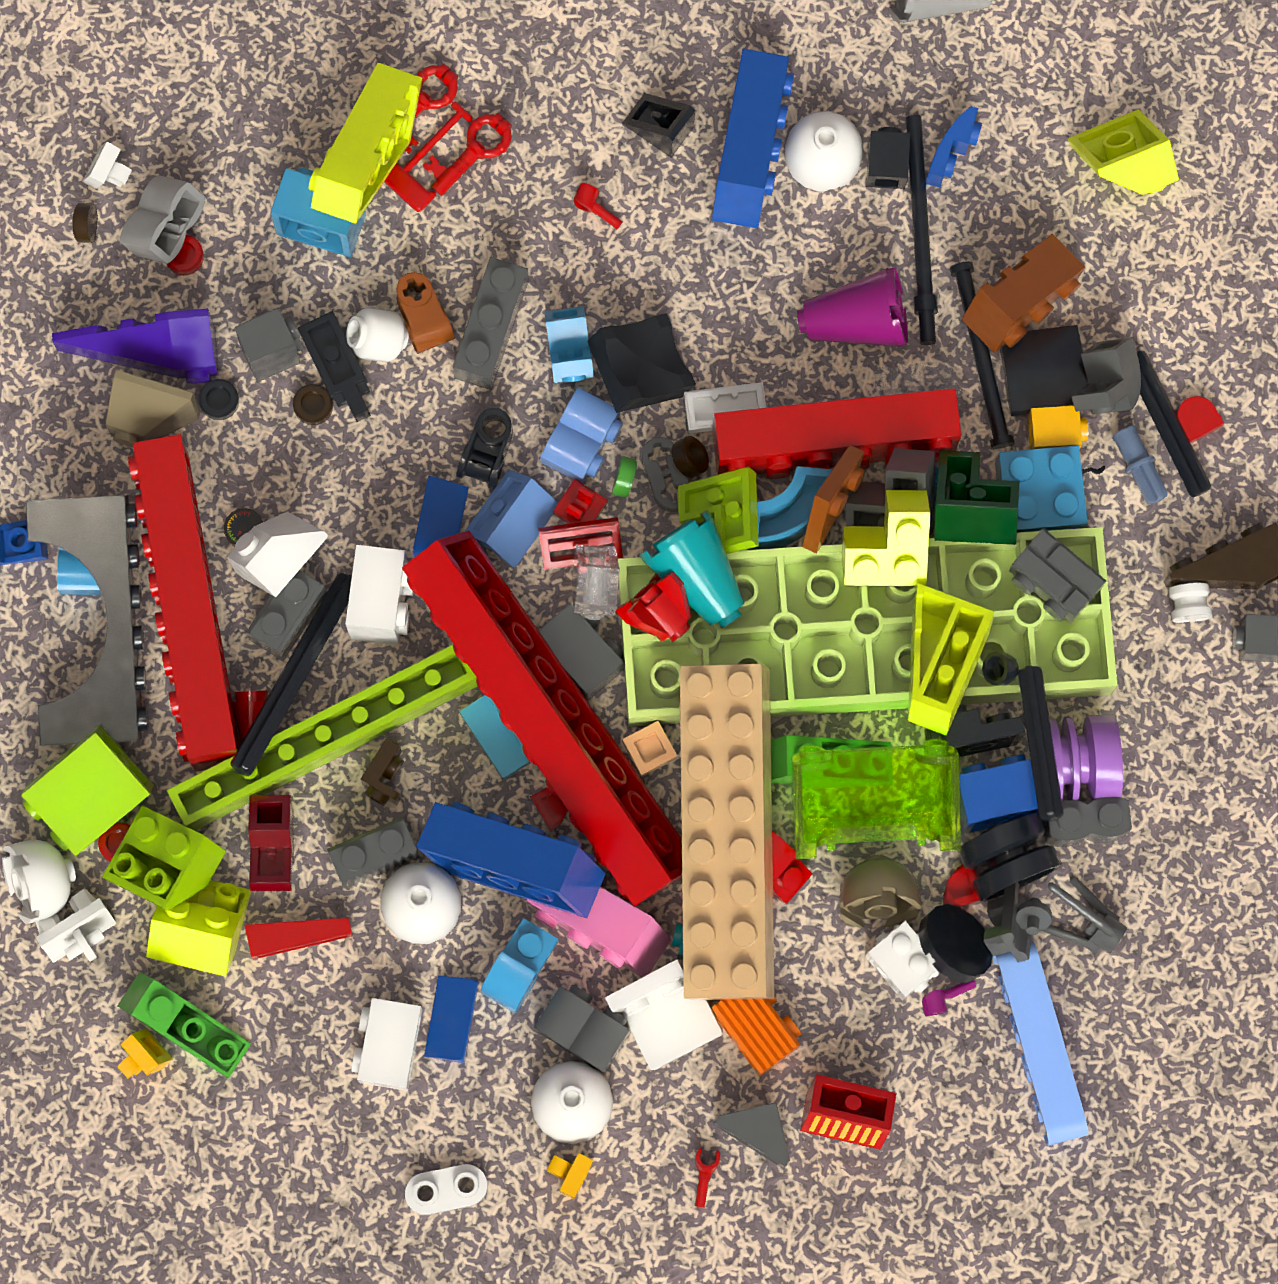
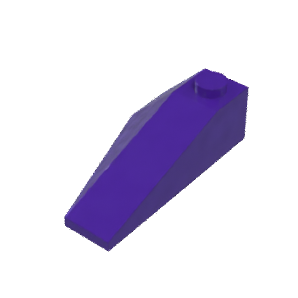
[52,308,219,384]

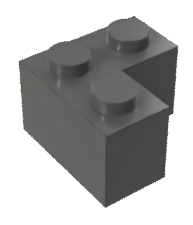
[846,448,935,537]

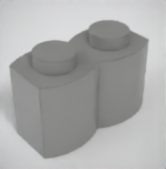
[120,175,205,264]

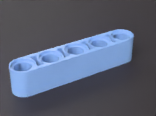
[993,940,1088,1146]

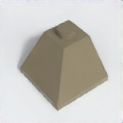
[106,370,201,447]

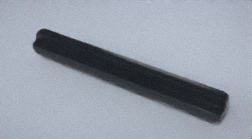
[1137,350,1211,497]
[1018,665,1064,822]

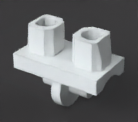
[36,889,116,963]

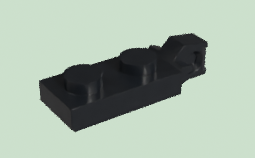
[297,311,371,422]

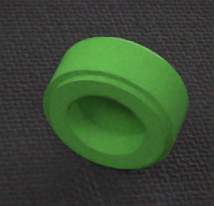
[611,456,637,498]

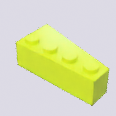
[309,63,422,224]

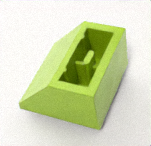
[102,805,226,911]

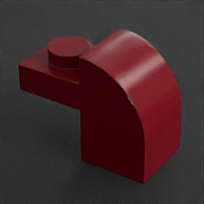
[248,795,294,891]

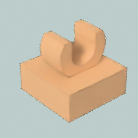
[622,721,677,777]

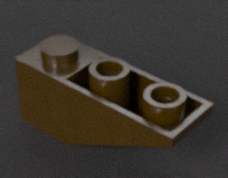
[1164,522,1278,590]

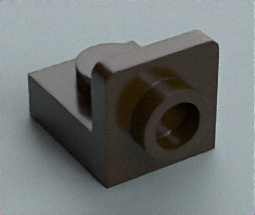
[360,738,404,806]

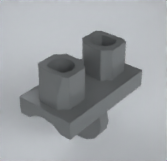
[984,882,1052,963]

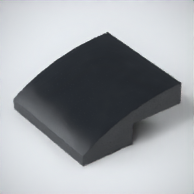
[999,325,1088,416]

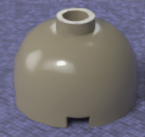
[839,855,921,928]

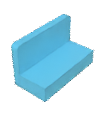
[459,695,531,780]

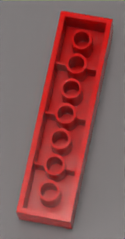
[128,434,240,771]

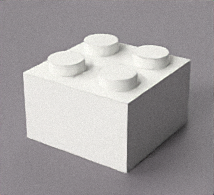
[345,545,414,645]

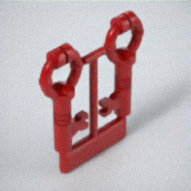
[384,63,512,212]

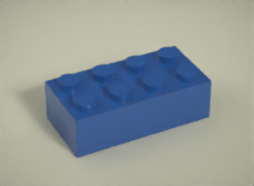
[416,802,606,918]

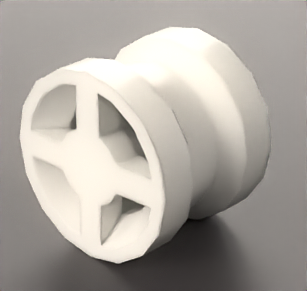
[1169,583,1212,623]

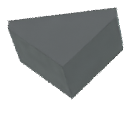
[714,1102,790,1169]

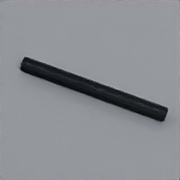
[231,573,352,776]

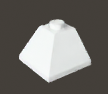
[227,511,328,597]

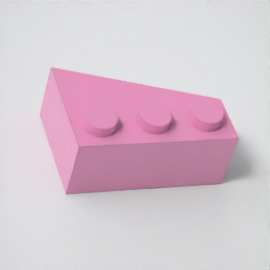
[526,887,672,978]

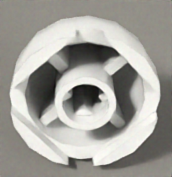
[784,111,863,191]
[2,840,76,924]
[381,863,461,944]
[531,1061,613,1144]

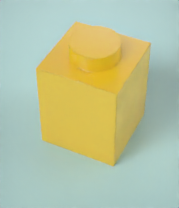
[1027,406,1088,450]

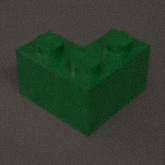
[935,450,1020,545]

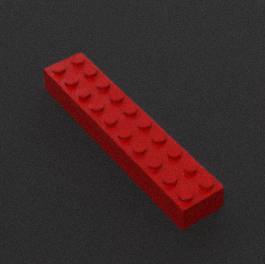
[402,530,682,907]

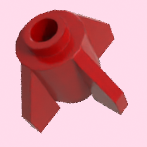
[615,571,691,642]

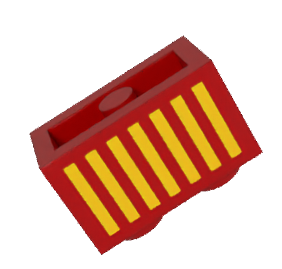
[800,1074,897,1150]

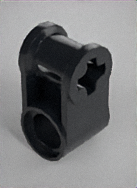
[456,408,513,490]

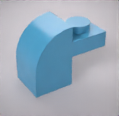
[544,306,594,383]
[481,918,559,1014]

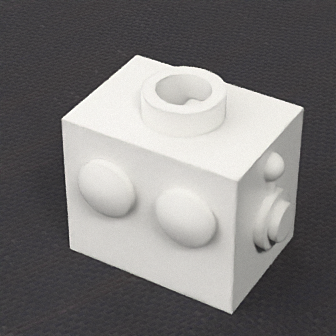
[865,921,939,1000]

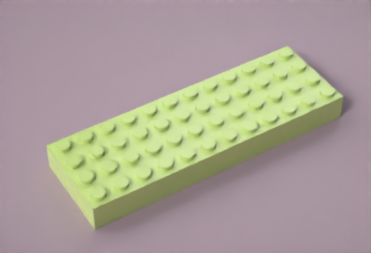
[617,527,1118,727]

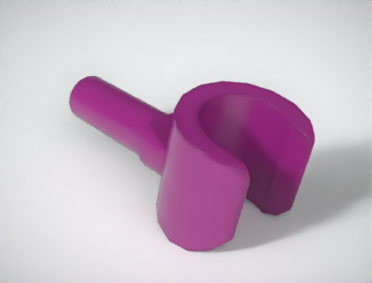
[922,980,976,1017]

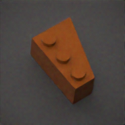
[961,233,1085,353]

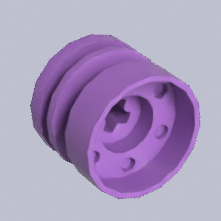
[1049,714,1123,801]

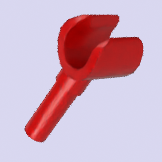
[574,183,623,229]
[695,1147,720,1208]

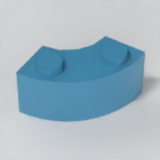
[748,466,833,550]

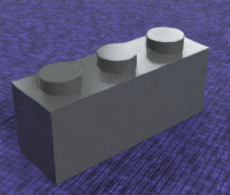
[453,257,529,390]

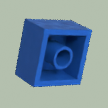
[950,754,1038,835]

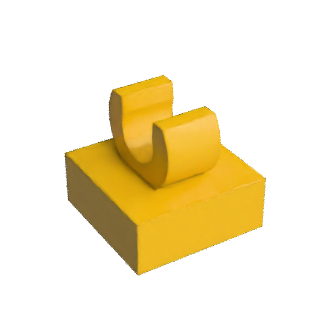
[117,1028,173,1079]
[547,1153,593,1200]

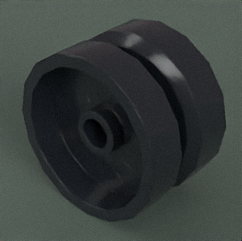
[957,813,1062,902]

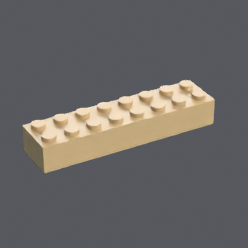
[680,663,774,1000]

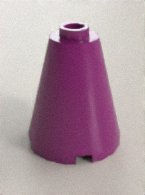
[797,267,908,347]

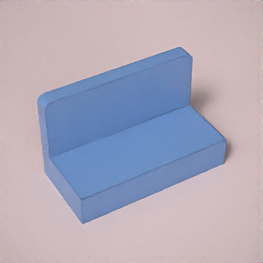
[465,469,558,567]

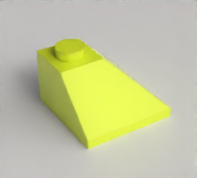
[1068,109,1179,195]

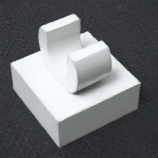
[82,142,132,189]

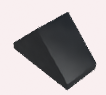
[622,93,695,158]

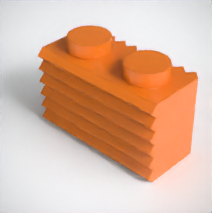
[711,997,802,1077]

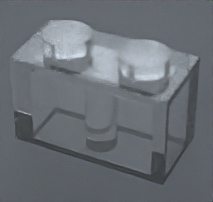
[571,544,620,620]

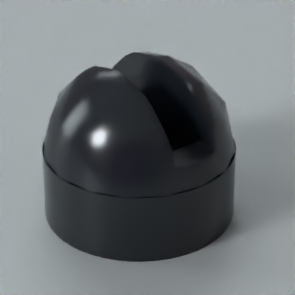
[982,652,1019,685]

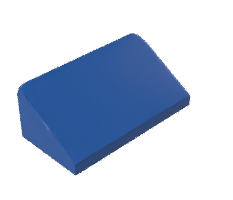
[412,476,469,558]
[424,975,479,1064]

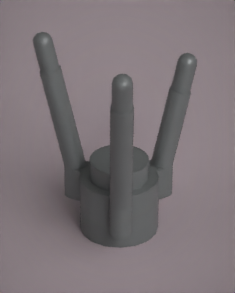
[1043,876,1127,954]

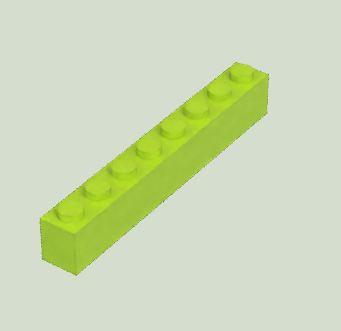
[167,645,478,831]

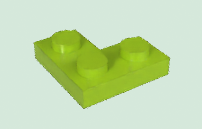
[678,467,759,554]

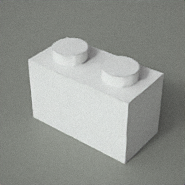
[352,998,422,1091]

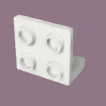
[605,959,723,1070]

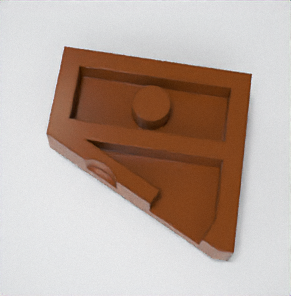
[802,445,865,554]

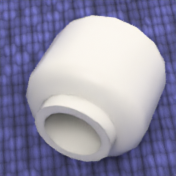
[346,308,409,362]

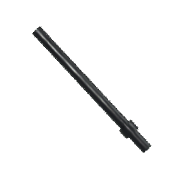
[906,115,938,345]

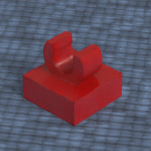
[553,479,608,535]

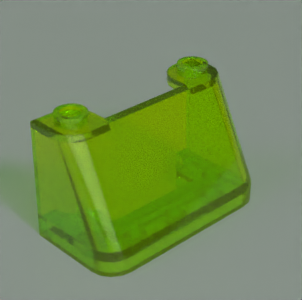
[791,739,961,859]

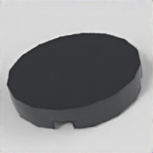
[918,904,993,983]

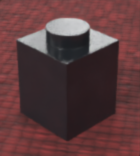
[866,127,910,189]

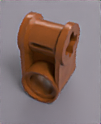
[396,272,455,354]

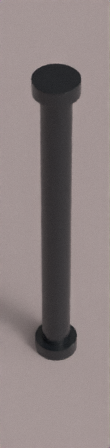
[950,261,1015,450]

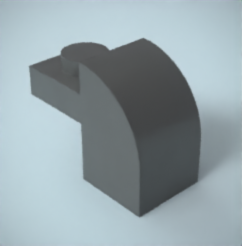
[1072,337,1141,415]

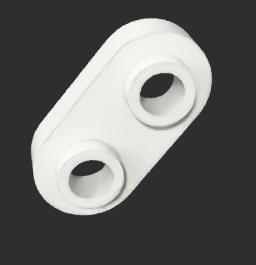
[405,1164,487,1215]

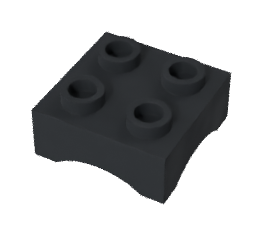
[587,313,696,413]

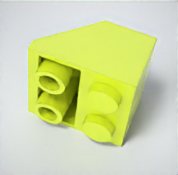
[146,880,251,977]

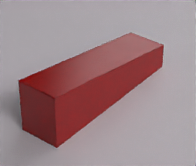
[244,918,353,960]

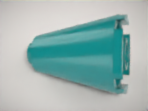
[640,510,744,628]

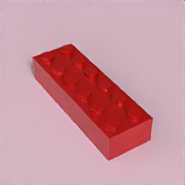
[712,388,962,479]

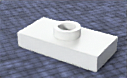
[684,382,766,434]

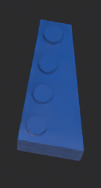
[712,48,794,228]

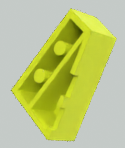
[908,583,994,735]

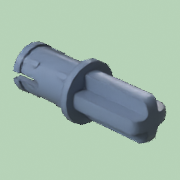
[1112,425,1168,504]

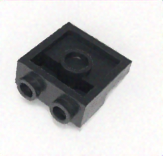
[924,705,1025,762]

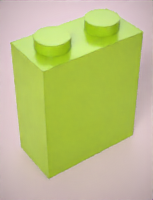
[21,724,154,856]

